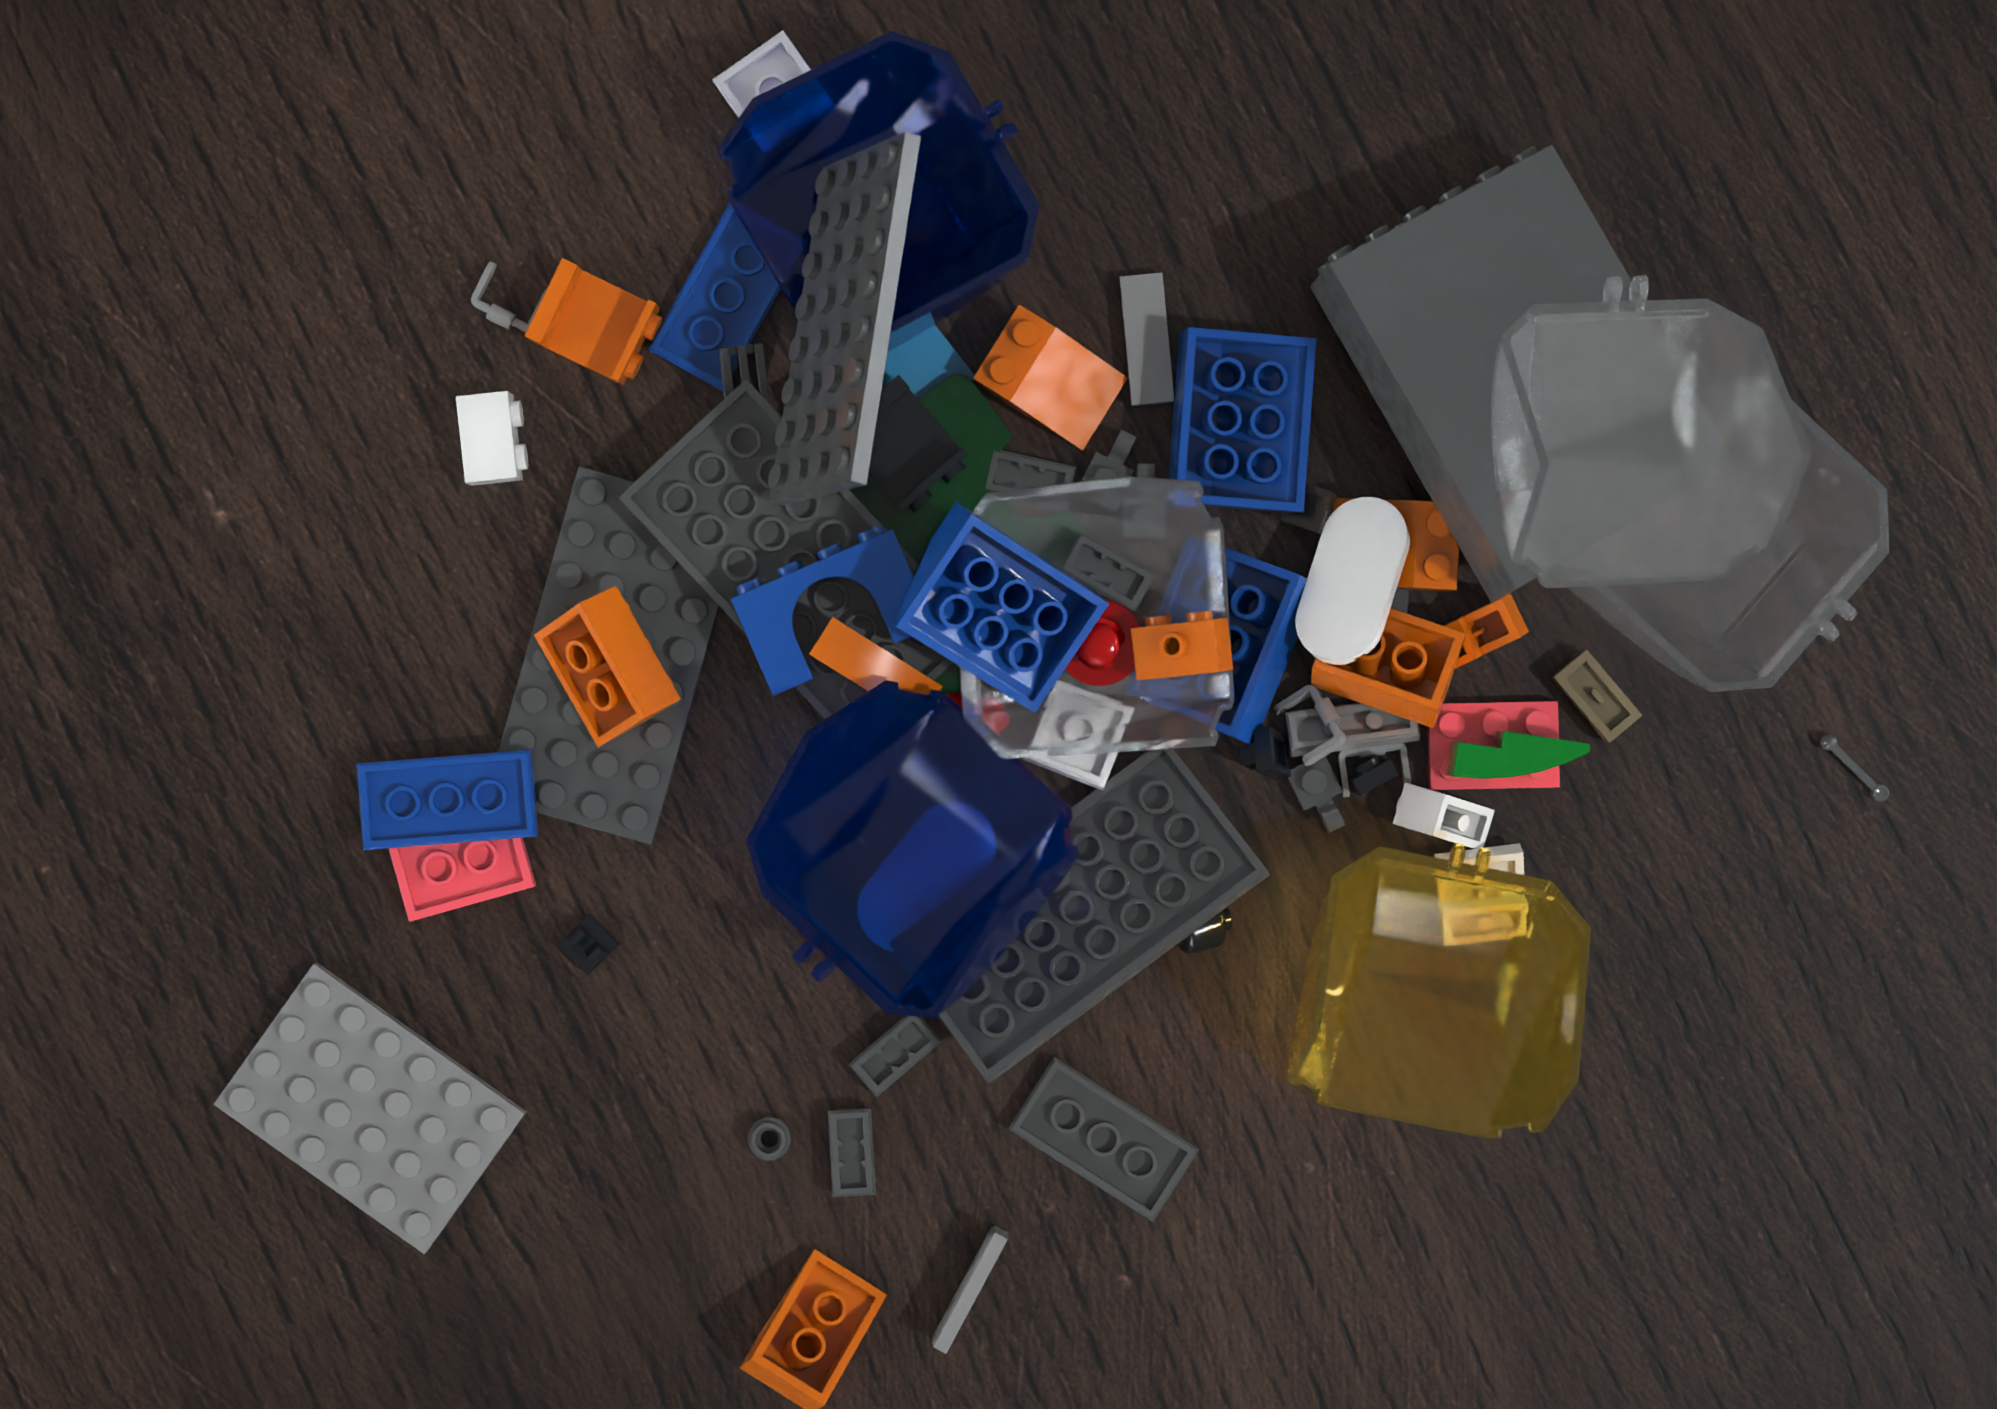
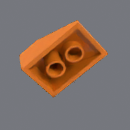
[973,305,1128,451]
[1325,498,1459,592]
[740,1249,887,1409]

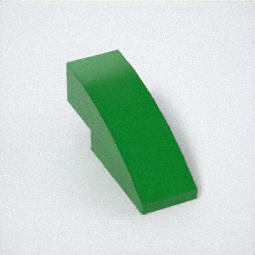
[1447,731,1590,779]

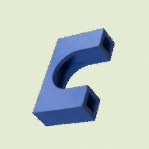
[731,525,914,696]

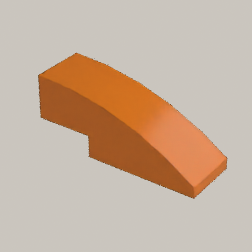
[1442,593,1529,669]
[809,617,943,723]

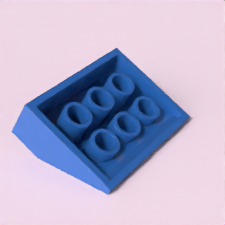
[1167,327,1317,512]
[894,501,1109,713]
[1125,535,1308,744]

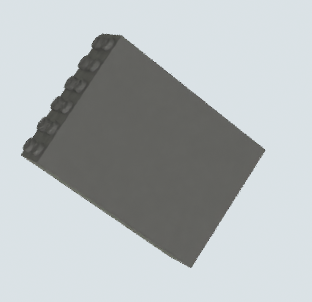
[1310,145,1738,603]

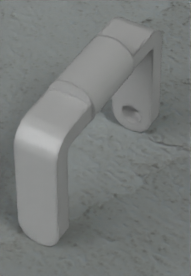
[471,261,547,333]
[1273,685,1346,766]
[1337,743,1411,798]

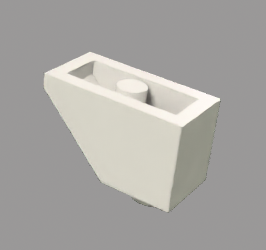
[1392,782,1495,849]

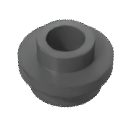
[748,1117,791,1161]

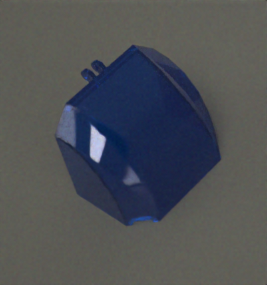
[718,31,1040,352]
[746,680,1079,1018]

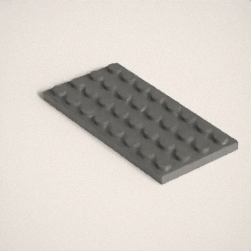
[768,131,921,506]
[618,379,953,753]
[498,466,720,845]
[888,738,1270,1084]

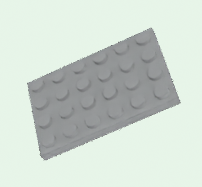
[213,963,527,1254]

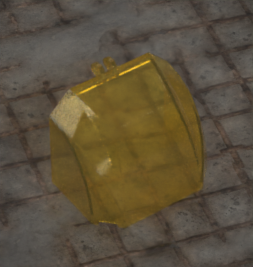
[1287,842,1591,1139]

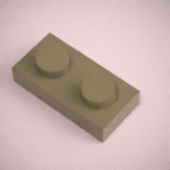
[1551,649,1642,743]

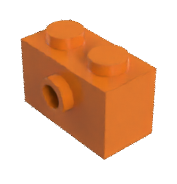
[1131,610,1233,681]

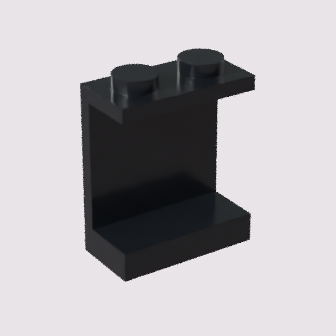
[868,375,967,512]

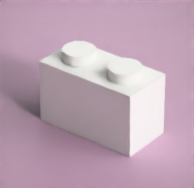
[456,391,529,486]

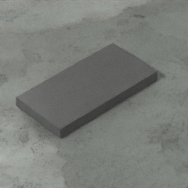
[1008,1055,1200,1222]

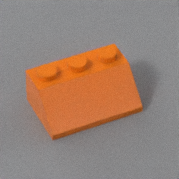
[534,586,681,748]
[1311,608,1466,728]

